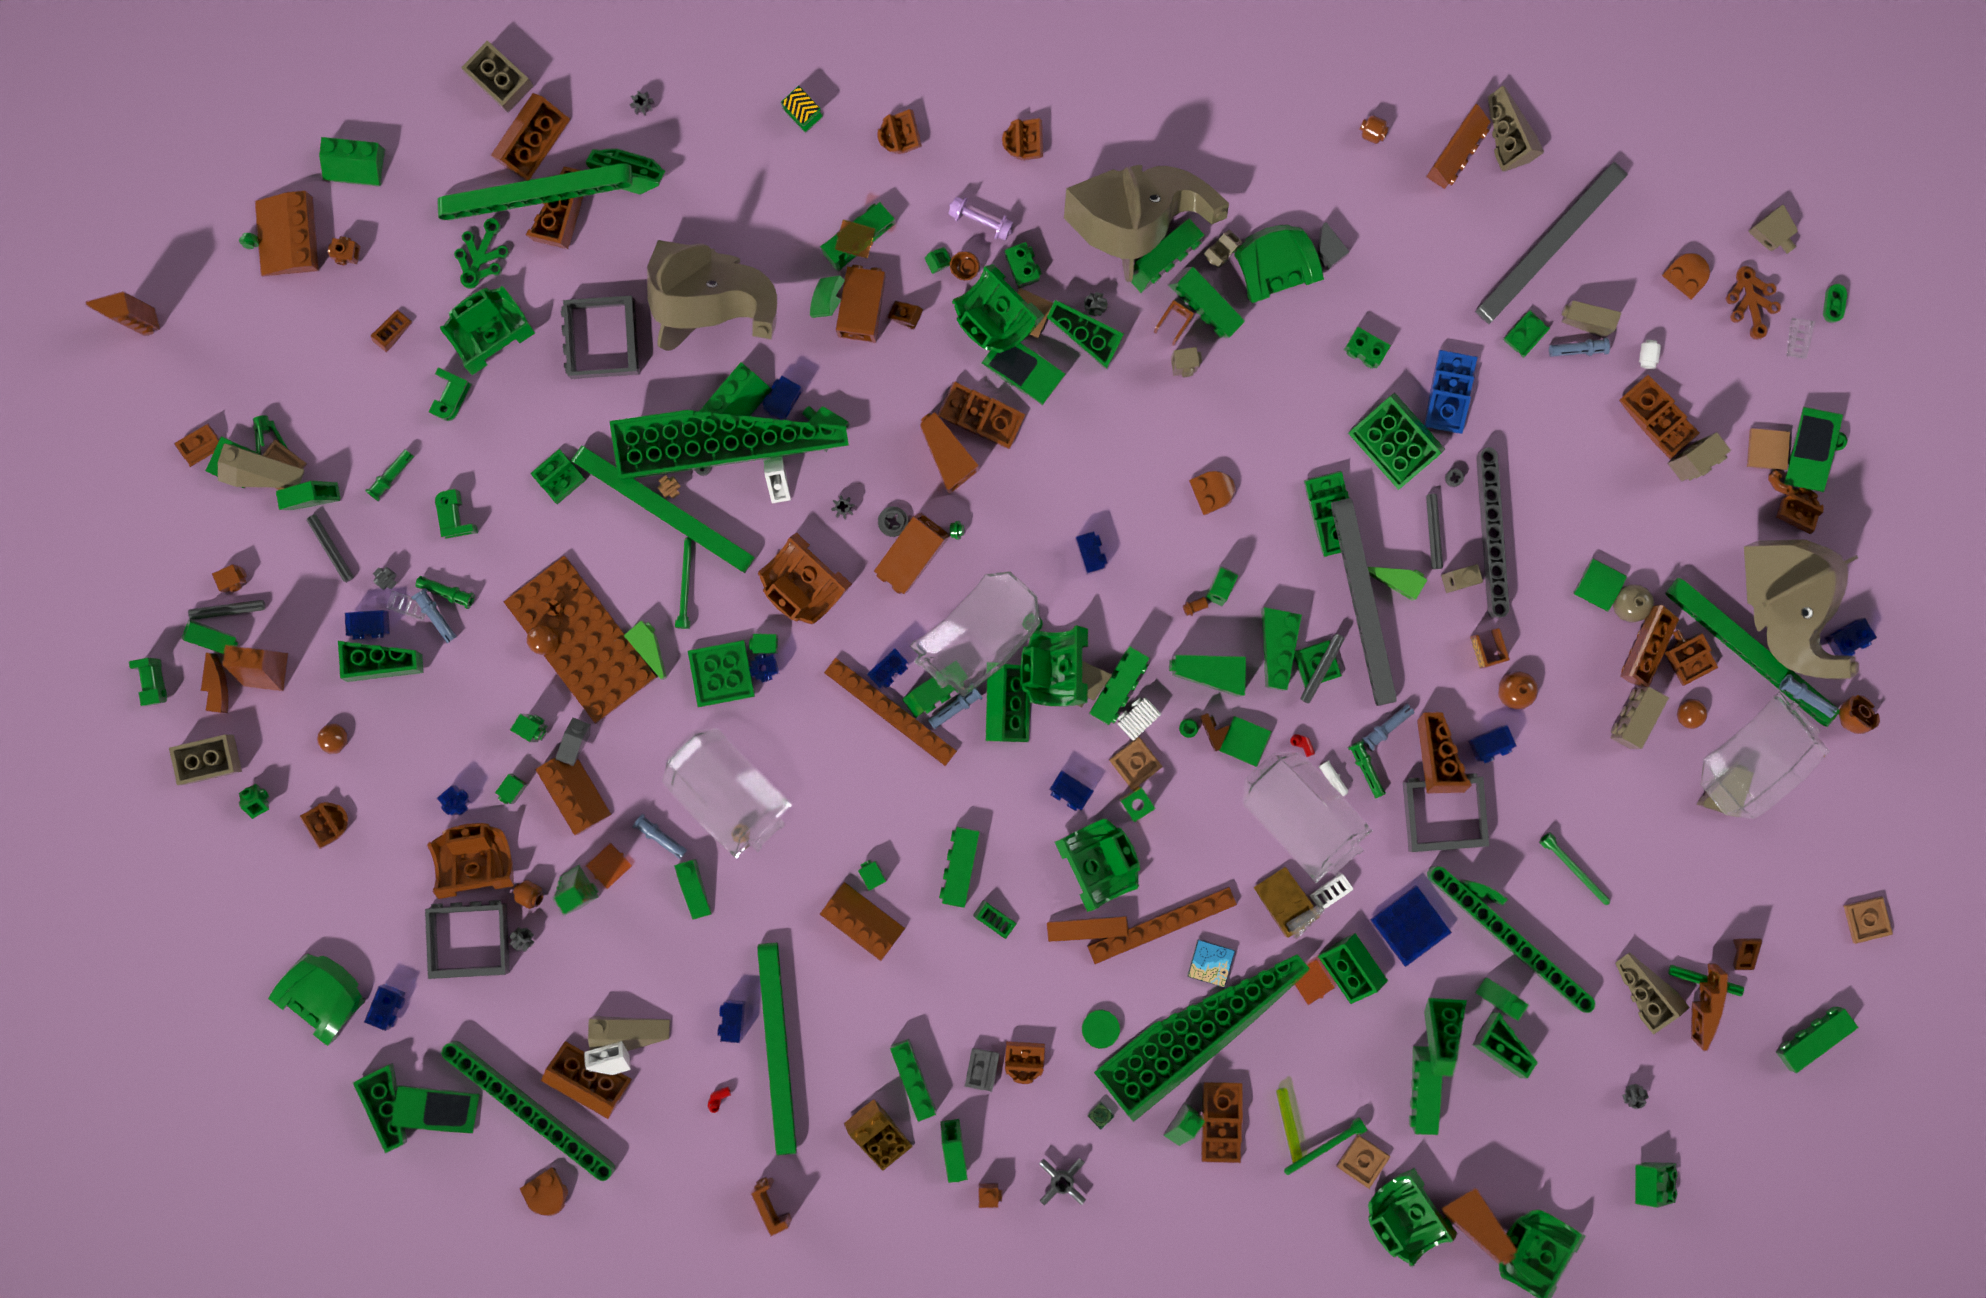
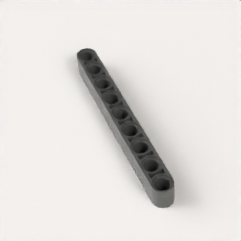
[1476,447,1509,618]

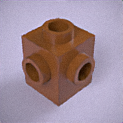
[328,236,361,266]

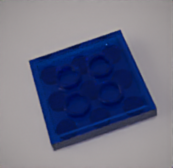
[1369,885,1452,967]

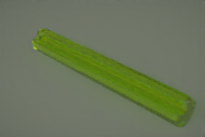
[1276,1088,1303,1163]

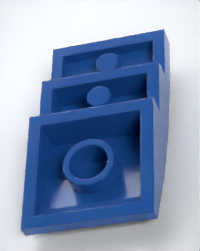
[1425,350,1478,434]

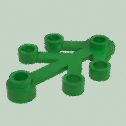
[454,218,509,289]

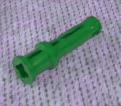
[365,449,414,502]
[415,576,475,609]
[1348,740,1386,798]

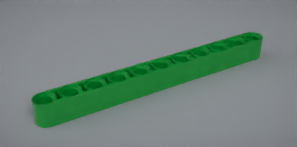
[437,163,633,220]
[571,445,755,573]
[1665,578,1840,727]
[1427,866,1595,1013]
[757,942,797,1156]
[441,1041,615,1181]

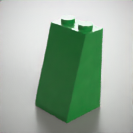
[1169,655,1246,697]

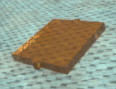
[835,219,875,259]
[586,843,632,889]
[1295,959,1335,1005]

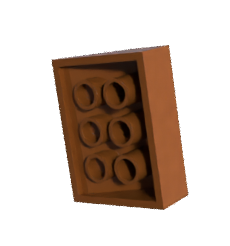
[255,191,319,277]

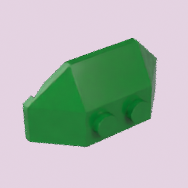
[586,149,665,195]

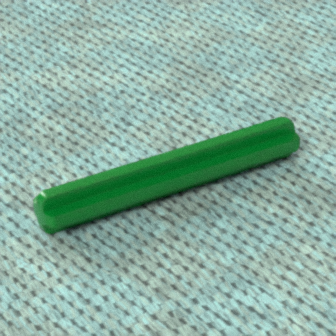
[1668,965,1744,997]

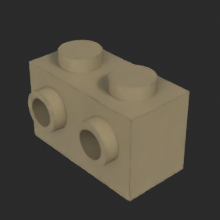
[1170,347,1202,378]

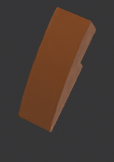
[201,653,229,713]

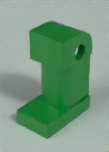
[428,367,472,421]
[435,489,478,539]
[129,658,167,706]

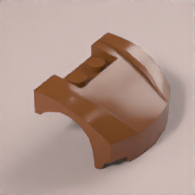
[758,532,852,624]
[427,823,514,899]

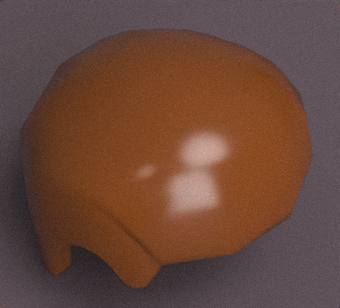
[950,251,980,281]
[526,625,558,655]
[1677,699,1708,729]
[317,724,347,754]

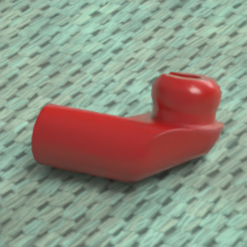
[1290,734,1316,757]
[707,1086,731,1113]

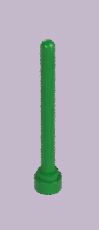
[675,537,692,629]
[1539,832,1610,905]
[1284,1117,1367,1175]

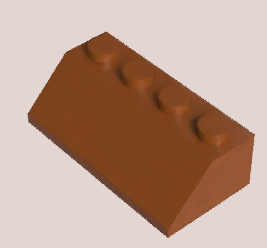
[490,93,570,181]
[1426,104,1490,189]
[85,291,160,336]
[1621,605,1679,687]
[535,757,612,835]
[820,882,905,961]
[541,1041,632,1119]

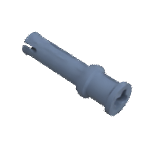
[1549,338,1610,357]
[411,588,457,643]
[1779,674,1837,718]
[928,684,983,729]
[1361,704,1415,751]
[632,814,687,860]

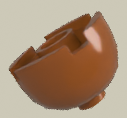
[1498,671,1538,710]
[1839,695,1880,734]

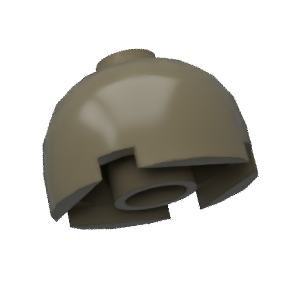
[1613,584,1654,623]

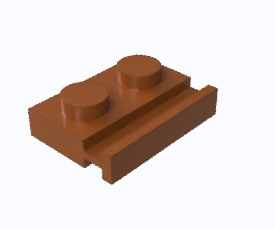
[174,423,220,467]

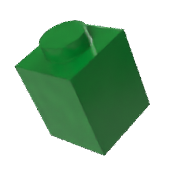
[749,634,778,654]
[495,774,528,804]
[858,860,887,891]

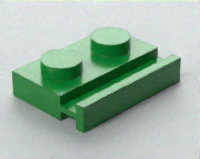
[1503,310,1550,358]

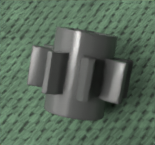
[630,91,654,116]
[1084,292,1108,317]
[831,495,855,520]
[373,566,398,590]
[509,927,534,952]
[1622,1084,1649,1109]

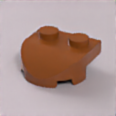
[877,109,922,154]
[1002,118,1043,160]
[1662,253,1710,300]
[1189,471,1236,515]
[1776,488,1824,534]
[300,802,348,849]
[1005,1041,1045,1084]
[520,1167,568,1216]

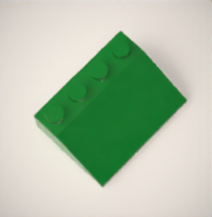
[1348,392,1445,490]

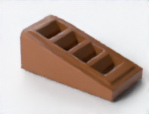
[370,310,412,352]

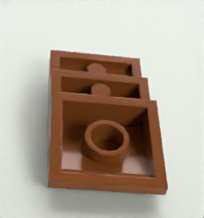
[1619,375,1700,460]
[938,382,1025,449]
[1691,963,1728,1051]
[1201,1082,1243,1163]

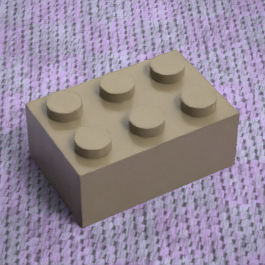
[461,40,534,113]
[1667,432,1731,481]
[1610,686,1669,749]
[169,734,242,786]

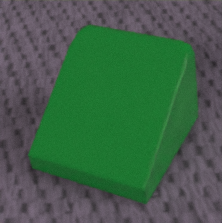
[925,247,951,274]

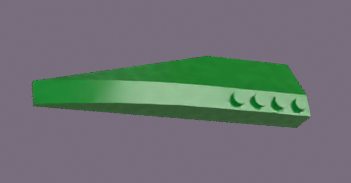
[609,410,849,480]
[1094,954,1310,1122]

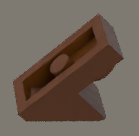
[887,301,923,330]
[1199,713,1230,752]
[1733,938,1762,970]

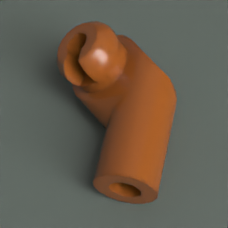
[1768,470,1792,495]

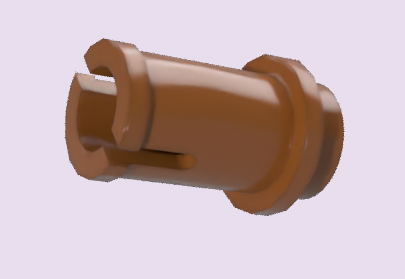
[1183,596,1208,616]

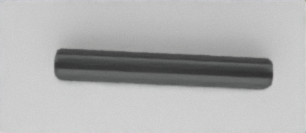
[1426,494,1443,569]
[307,515,354,582]
[188,600,266,620]
[1300,634,1345,704]

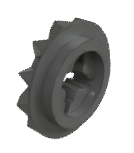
[878,507,908,537]

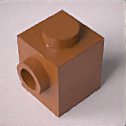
[212,564,247,593]
[979,1183,1002,1208]

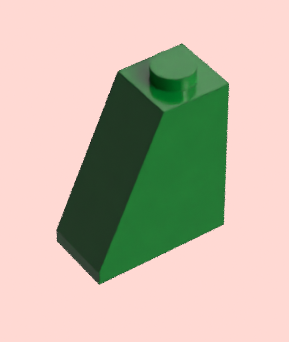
[276,481,341,510]
[182,619,238,654]
[1475,977,1529,1021]
[1163,1103,1205,1146]
[940,1119,968,1183]

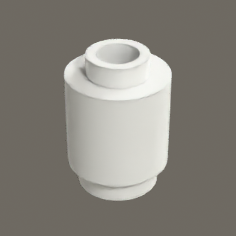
[1639,340,1661,369]

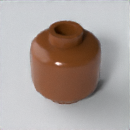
[1359,115,1390,144]
[513,880,544,909]

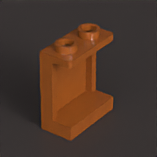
[751,1177,792,1237]

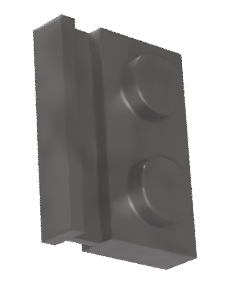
[965,1047,1000,1092]

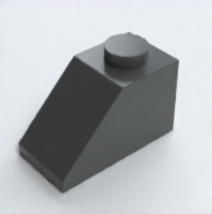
[1317,222,1349,270]
[556,718,591,766]

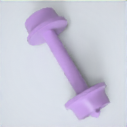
[948,196,1014,241]

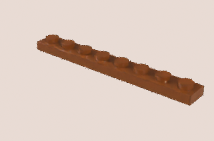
[824,658,957,766]
[1087,887,1237,964]

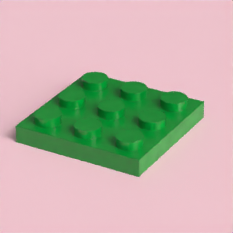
[688,640,755,707]

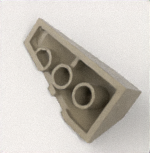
[1488,86,1544,172]
[218,443,305,488]
[1615,952,1690,1035]
[588,1016,670,1051]

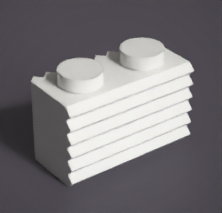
[1117,697,1161,741]

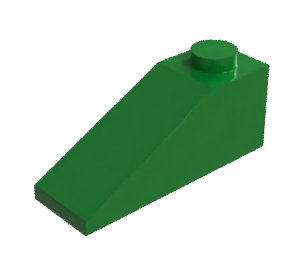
[674,859,712,920]

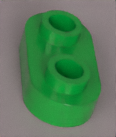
[1823,284,1847,323]

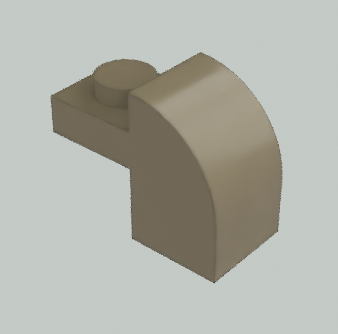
[1204,230,1243,268]

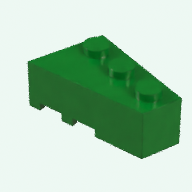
[902,661,969,718]
[1472,1012,1538,1079]

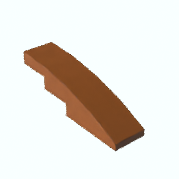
[1047,916,1129,942]

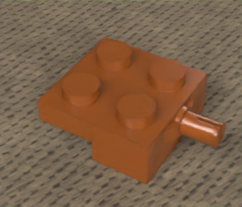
[1664,629,1718,686]

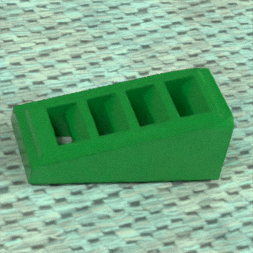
[973,900,1017,939]

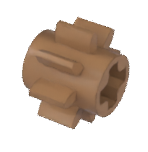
[657,475,681,499]

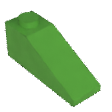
[1368,567,1427,601]
[624,621,667,680]

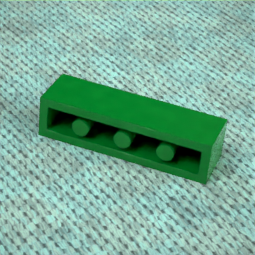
[939,827,980,908]
[1776,1006,1859,1074]
[890,1039,937,1122]

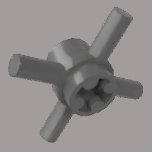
[1039,1158,1086,1206]

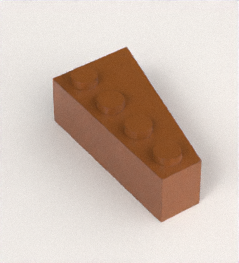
[1417,712,1472,793]

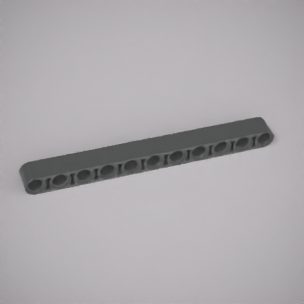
[1475,161,1628,325]
[1331,498,1397,706]

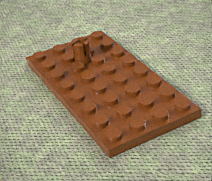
[504,556,657,724]

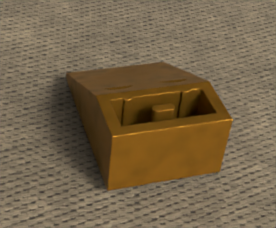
[1253,867,1320,938]
[844,1099,913,1171]

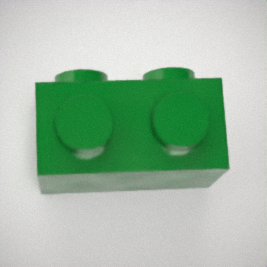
[1005,242,1042,289]
[1343,327,1391,368]
[510,713,548,742]

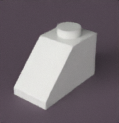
[763,457,791,503]
[585,1041,631,1075]

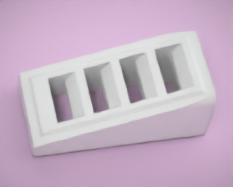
[1309,873,1353,911]

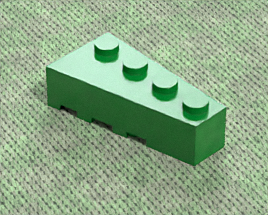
[820,202,896,272]
[1131,218,1204,293]
[1168,267,1245,338]
[1047,300,1124,370]
[1261,607,1302,691]
[338,641,424,682]
[1089,646,1150,725]
[553,865,599,915]
[1424,998,1467,1076]
[1409,1046,1443,1135]
[352,1063,407,1154]

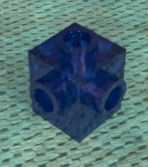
[749,654,780,683]
[437,785,471,816]

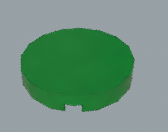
[1081,1009,1120,1049]

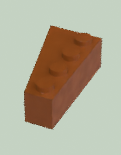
[526,166,584,249]

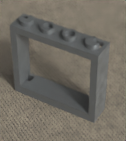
[561,295,639,379]
[1403,773,1489,852]
[425,900,510,979]

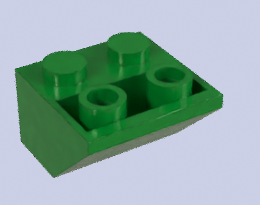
[1635,1162,1678,1208]

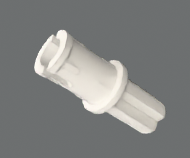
[1319,760,1349,797]

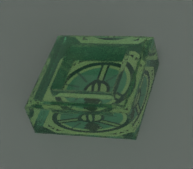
[1087,1102,1115,1130]

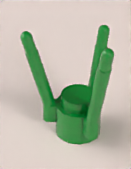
[253,415,287,454]

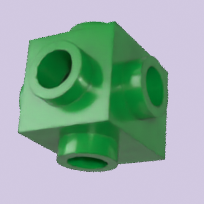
[239,784,269,819]

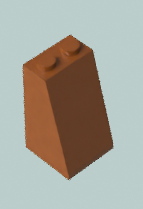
[836,265,886,343]
[920,412,979,495]
[874,512,950,594]
[223,645,288,691]
[1442,1188,1517,1265]

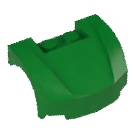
[1234,225,1324,303]
[952,264,1045,353]
[440,286,535,375]
[1020,625,1088,707]
[1055,819,1140,912]
[268,953,366,1046]
[1368,1168,1458,1266]
[1499,1210,1586,1298]

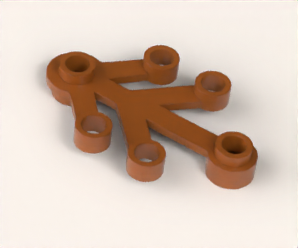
[1726,266,1781,340]

